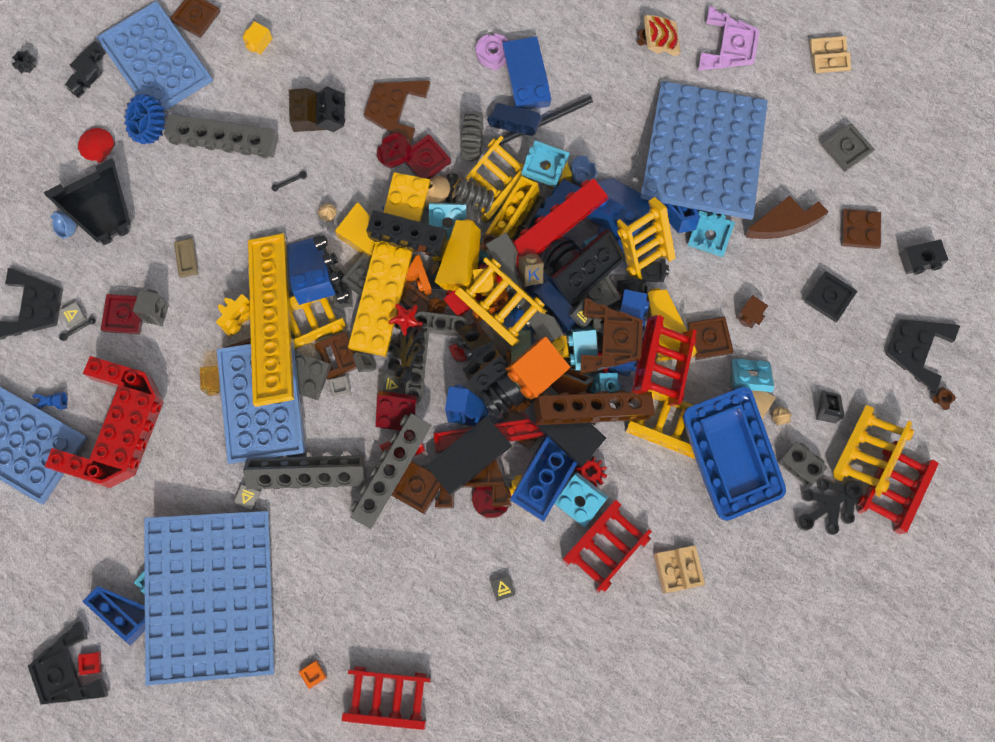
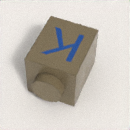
[518,254,544,286]

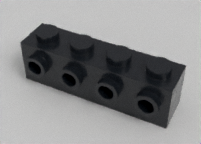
[366,210,447,257]

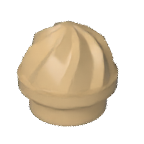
[318,203,337,222]
[772,406,792,425]

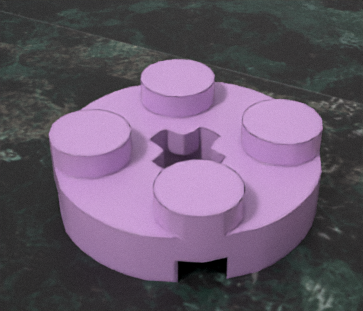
[476,34,508,70]

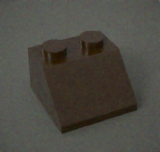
[289,88,326,132]

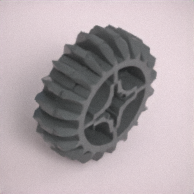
[461,111,484,162]

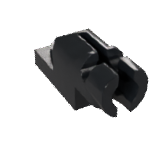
[64,41,105,99]

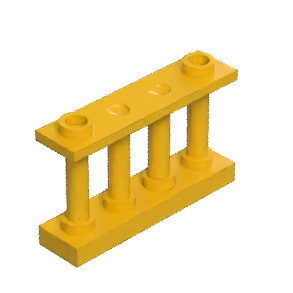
[452,136,525,223]
[617,197,675,280]
[455,258,546,346]
[289,296,346,349]
[626,389,695,459]
[833,405,915,497]

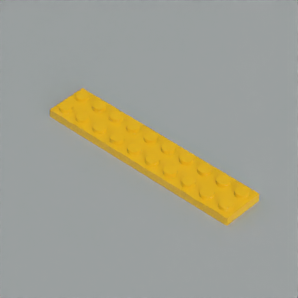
[348,172,430,357]
[248,233,294,407]

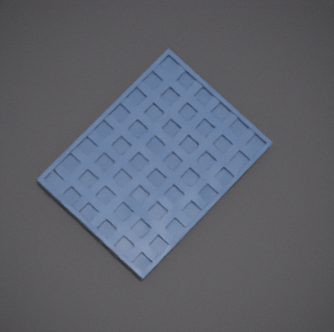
[640,81,768,220]
[144,511,274,686]

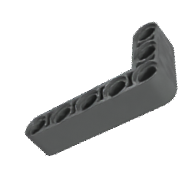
[404,312,468,405]

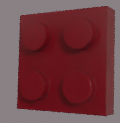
[404,134,452,179]
[100,294,142,335]
[375,390,417,432]

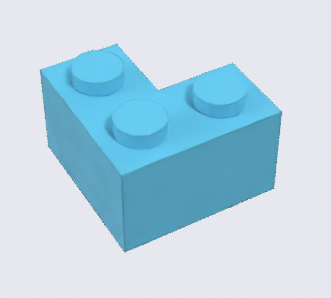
[566,324,598,370]

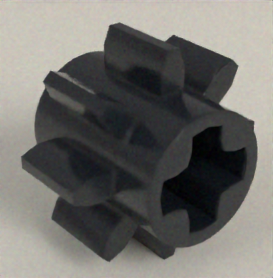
[12,50,36,74]

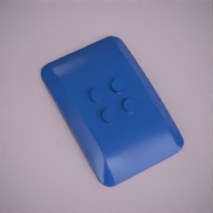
[683,387,786,521]

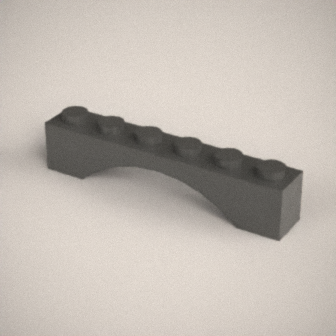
[486,233,565,343]

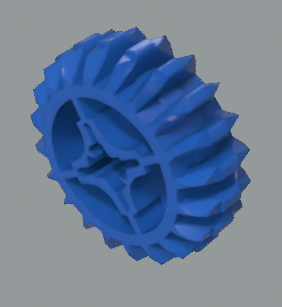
[124,94,166,144]

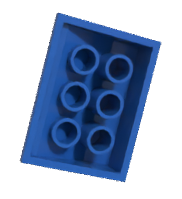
[586,178,669,237]

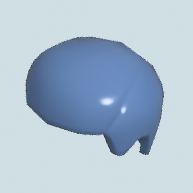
[570,156,597,185]
[50,210,77,239]

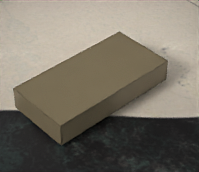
[174,238,199,278]

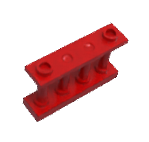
[631,315,697,406]
[857,440,939,535]
[562,500,652,593]
[341,666,431,730]

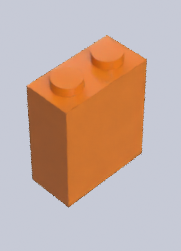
[505,337,570,399]

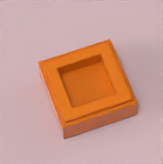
[298,660,327,689]

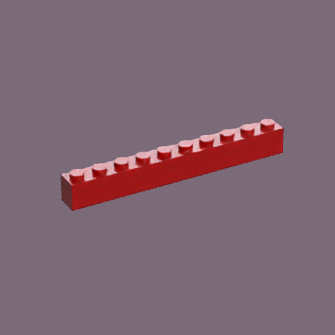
[443,178,609,317]

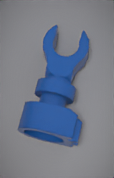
[31,392,68,410]

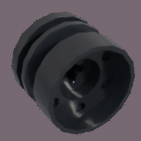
[542,237,581,275]
[477,372,527,419]

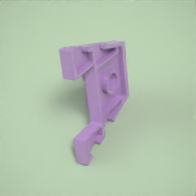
[698,6,760,71]

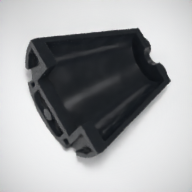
[43,158,131,246]

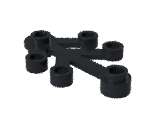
[313,234,350,304]
[388,324,425,383]
[797,479,863,535]

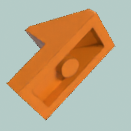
[406,255,432,296]

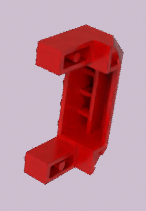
[44,356,164,488]

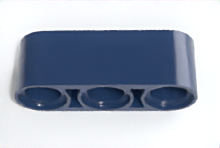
[487,103,542,136]
[529,280,577,333]

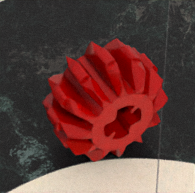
[574,456,607,487]

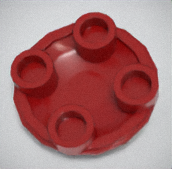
[78,128,115,163]

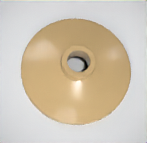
[424,176,450,207]

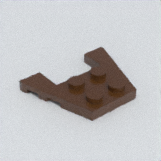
[364,81,431,144]
[580,298,643,374]
[435,459,512,509]

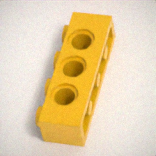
[485,176,540,238]

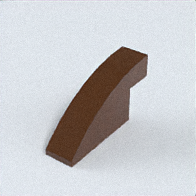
[745,196,829,239]
[550,368,597,425]

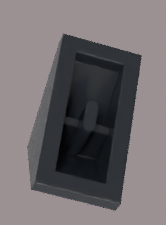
[816,391,845,424]

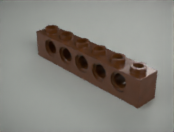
[533,390,655,425]

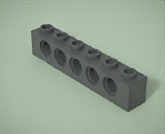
[164,114,278,158]
[349,412,432,529]
[243,455,366,490]

